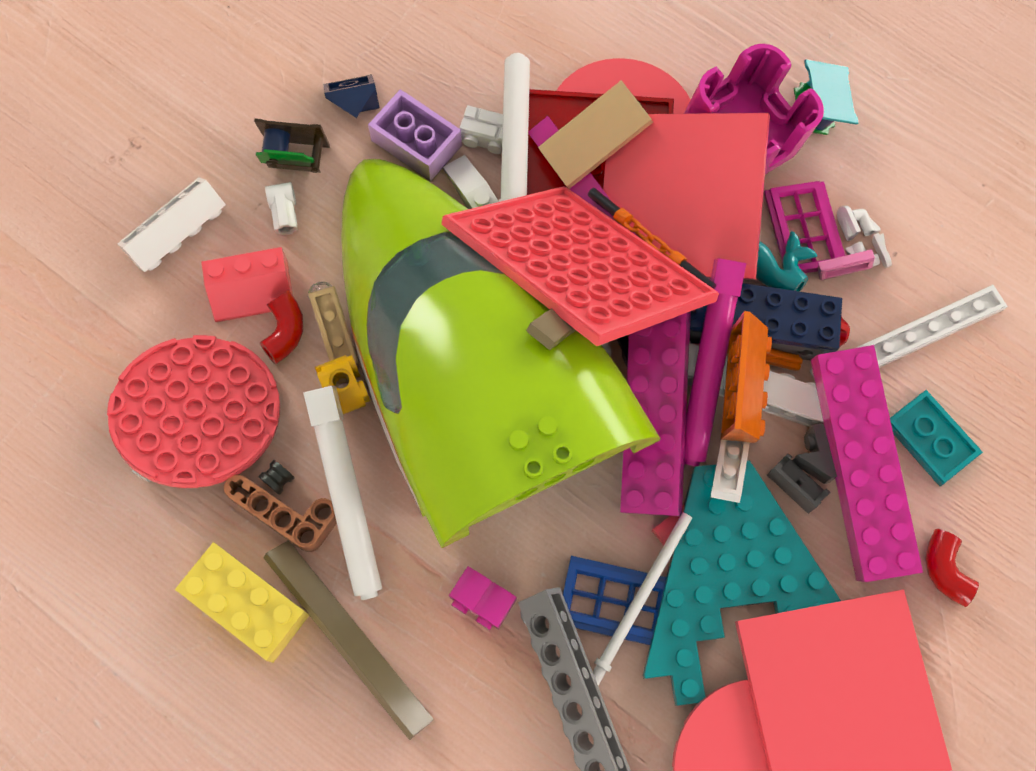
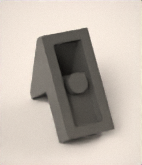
[792,423,837,484]

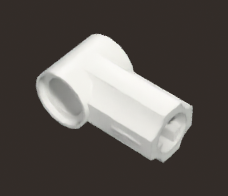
[265,182,298,236]

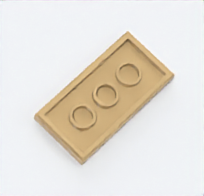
[538,80,653,189]

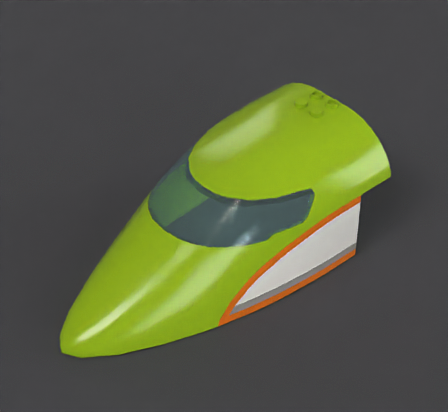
[341,159,661,548]

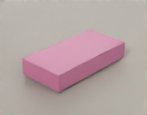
[818,249,875,280]

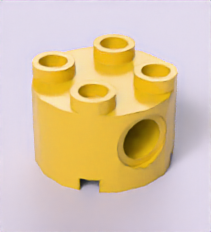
[315,355,370,415]

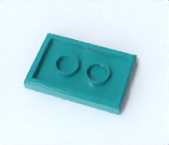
[890,390,983,486]

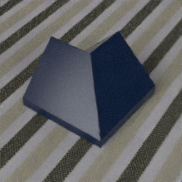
[323,74,380,118]

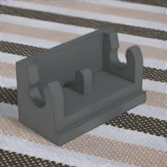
[767,453,831,514]

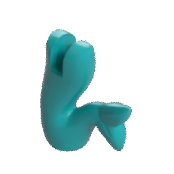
[756,231,817,292]

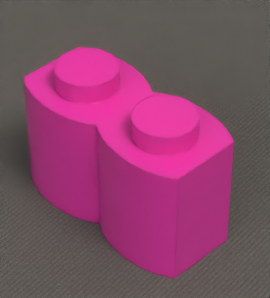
[449,566,517,630]

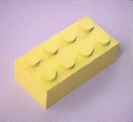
[175,542,310,663]

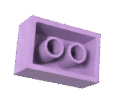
[368,89,462,181]

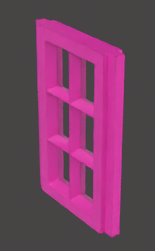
[764,181,845,273]

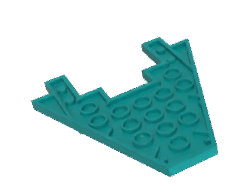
[643,460,841,706]

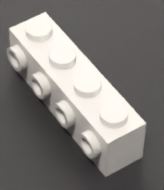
[117,177,226,272]

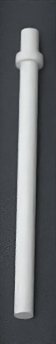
[593,512,692,685]

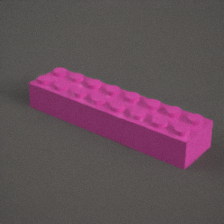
[620,311,691,516]
[811,345,923,582]

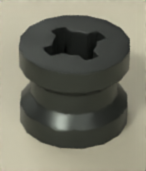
[258,460,295,495]

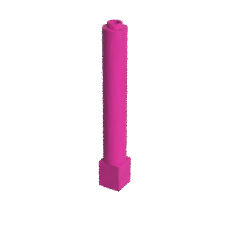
[684,258,746,466]

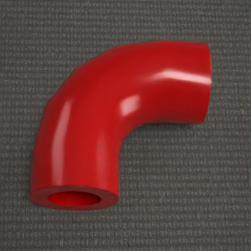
[260,290,303,364]
[925,529,979,607]

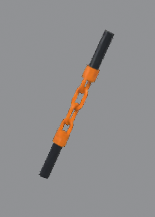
[588,188,716,289]

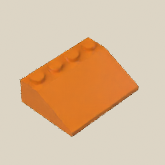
[720,311,772,443]

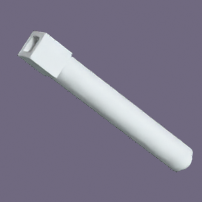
[499,53,530,202]
[303,386,382,600]

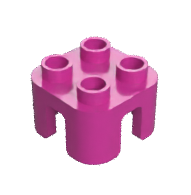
[684,44,824,174]

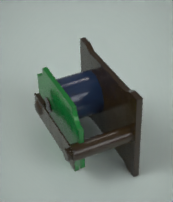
[254,118,330,173]

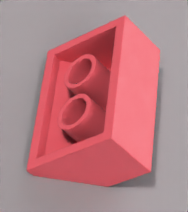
[201,247,293,322]

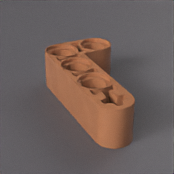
[224,475,337,552]

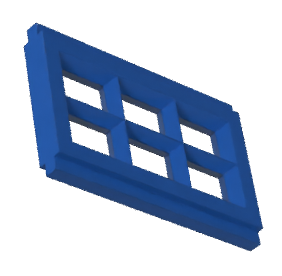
[563,556,666,645]

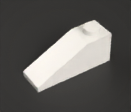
[443,155,499,209]

